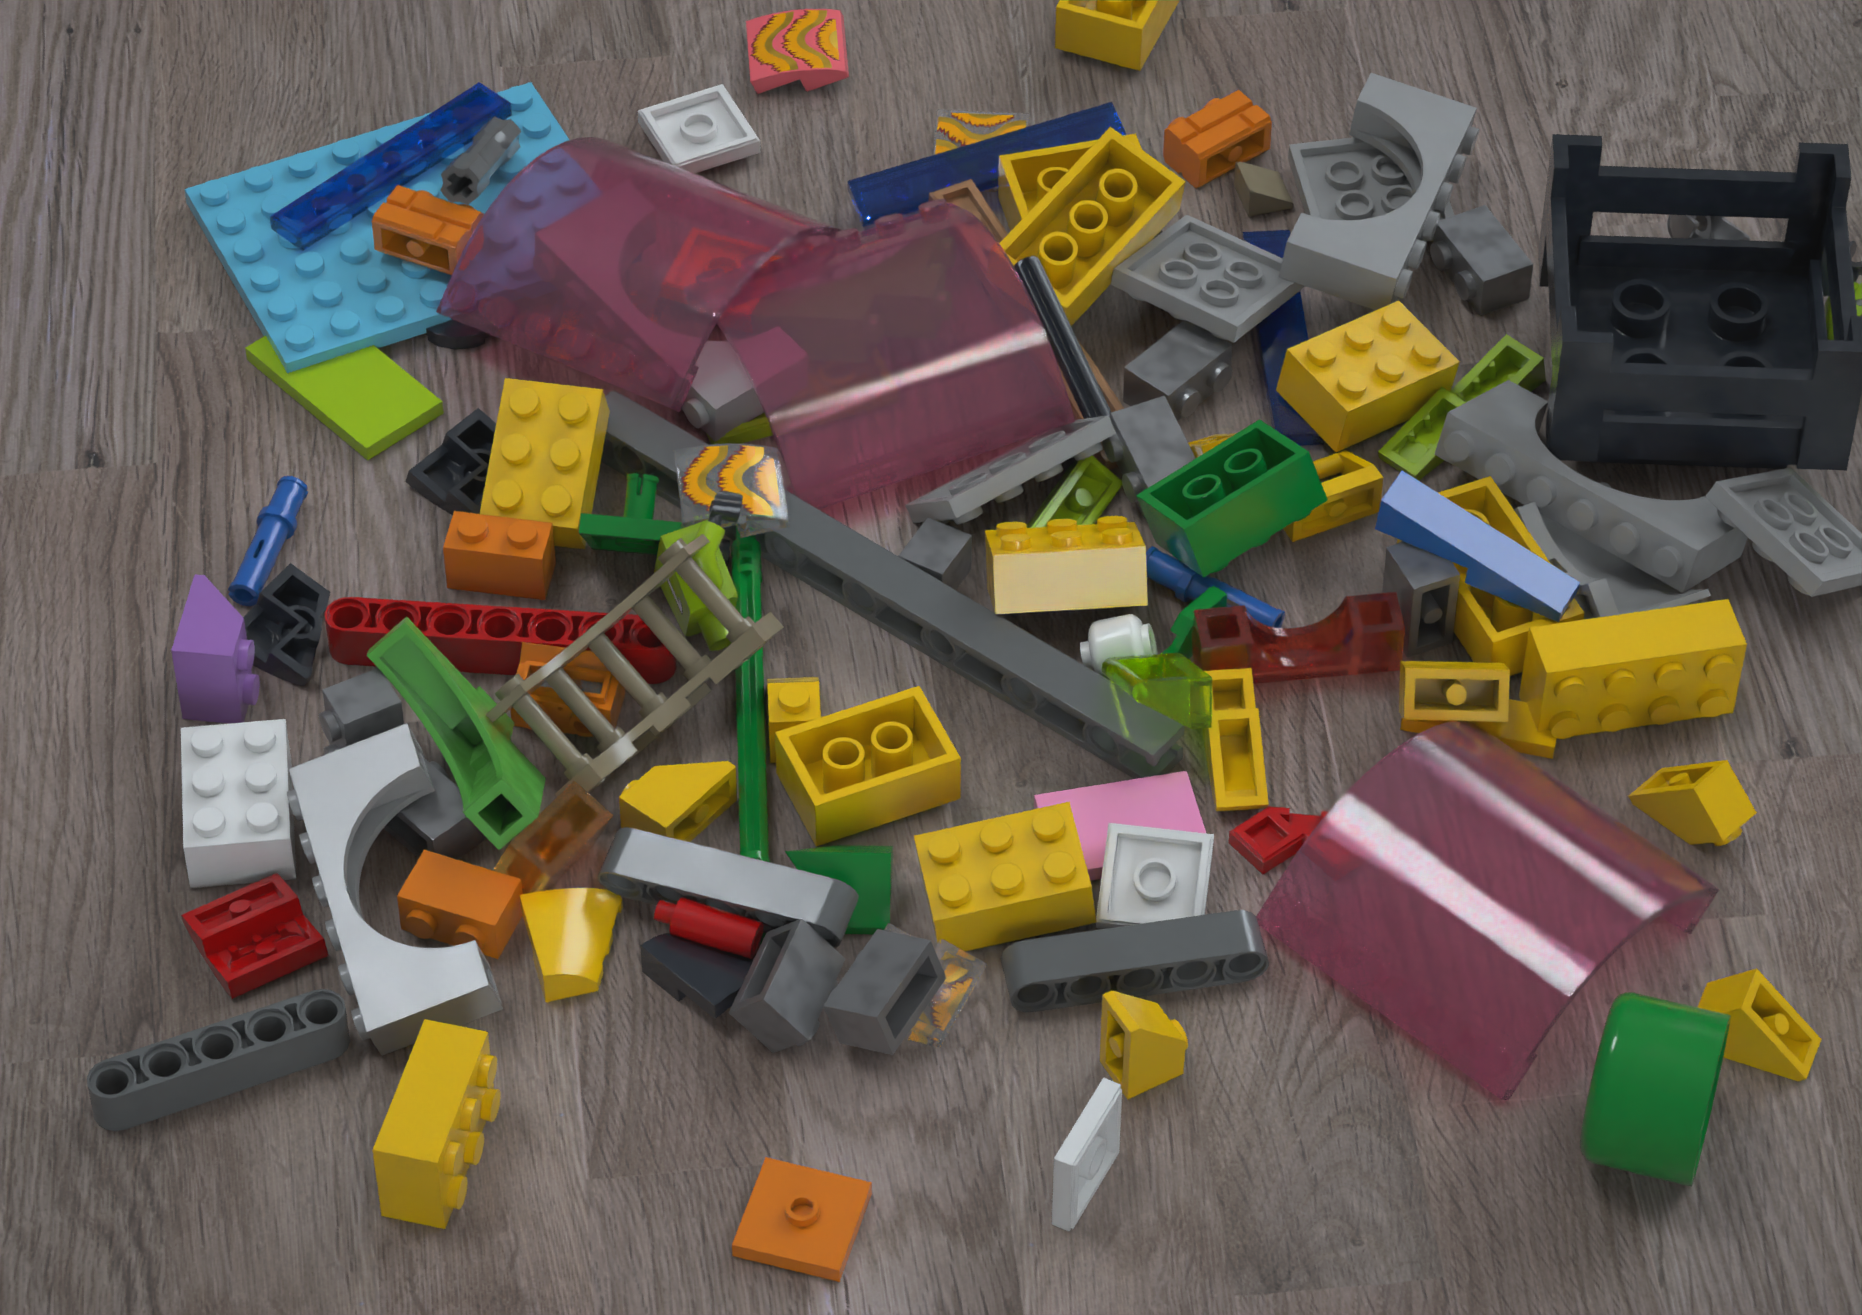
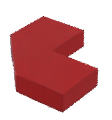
[1228,806,1378,881]

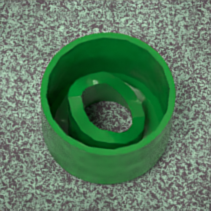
[1580,992,1731,1187]

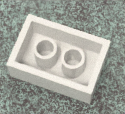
[181,719,296,888]

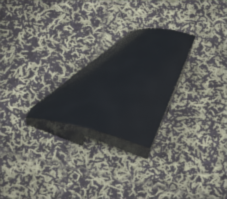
[405,408,496,515]
[243,563,330,686]

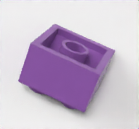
[171,574,260,724]

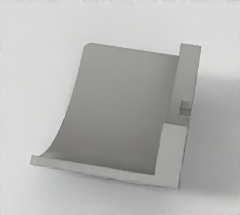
[1514,482,1711,619]

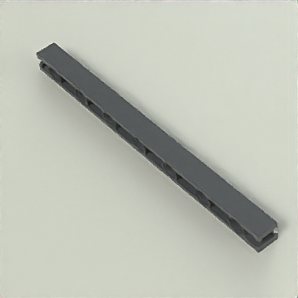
[601,389,1185,779]

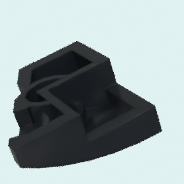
[640,933,756,1019]

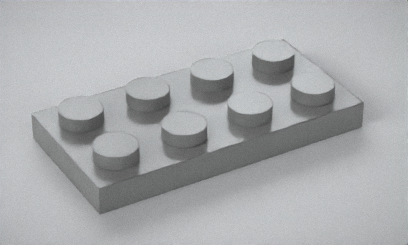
[905,415,1116,524]

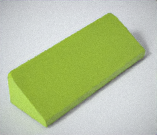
[1027,455,1123,528]

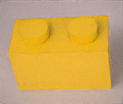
[1399,661,1510,722]

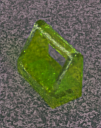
[1101,653,1212,729]

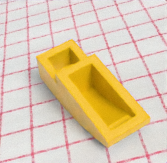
[1197,668,1269,811]

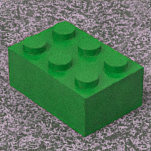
[1136,419,1328,578]

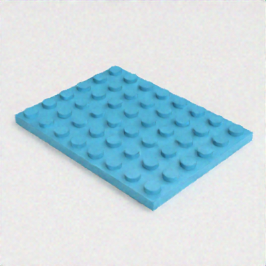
[185,82,643,373]

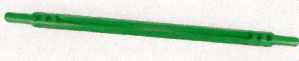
[731,516,771,945]

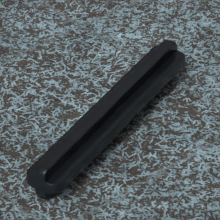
[1014,255,1111,419]

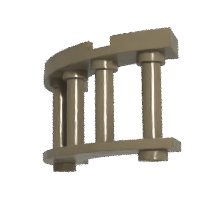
[486,534,784,810]

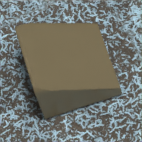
[1234,162,1293,217]

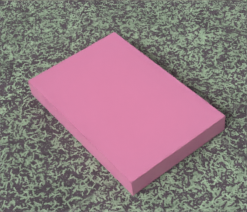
[1034,771,1207,881]

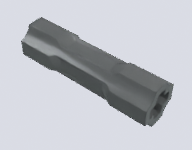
[440,117,521,205]

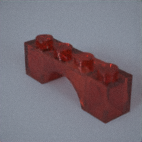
[1191,592,1405,684]

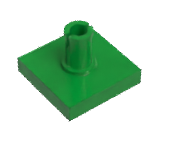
[579,473,685,555]

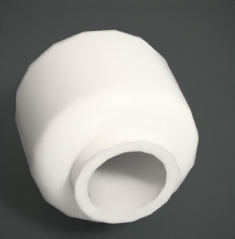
[1080,614,1158,684]

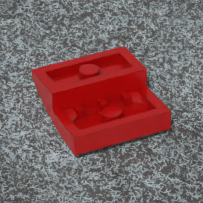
[181,873,329,999]

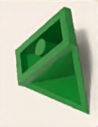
[785,845,893,935]

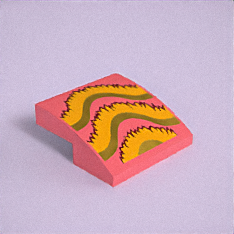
[746,9,849,94]

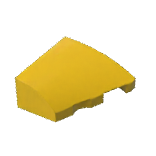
[519,888,623,1002]

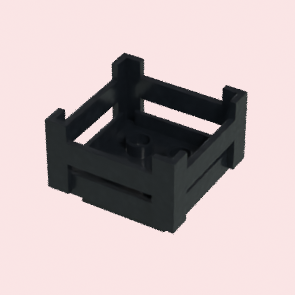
[1538,134,1862,471]

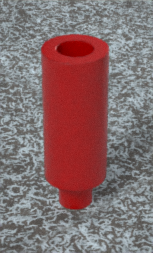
[654,897,764,959]

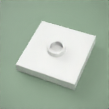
[638,84,760,180]
[1096,823,1214,929]
[1052,1078,1122,1231]

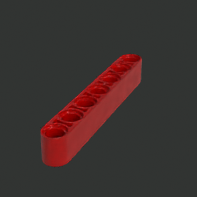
[325,597,677,684]

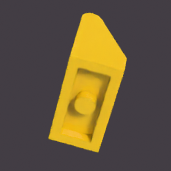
[1283,450,1384,542]

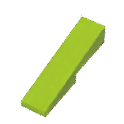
[1378,334,1546,481]

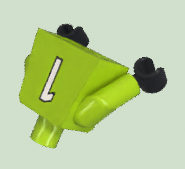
[654,491,743,651]

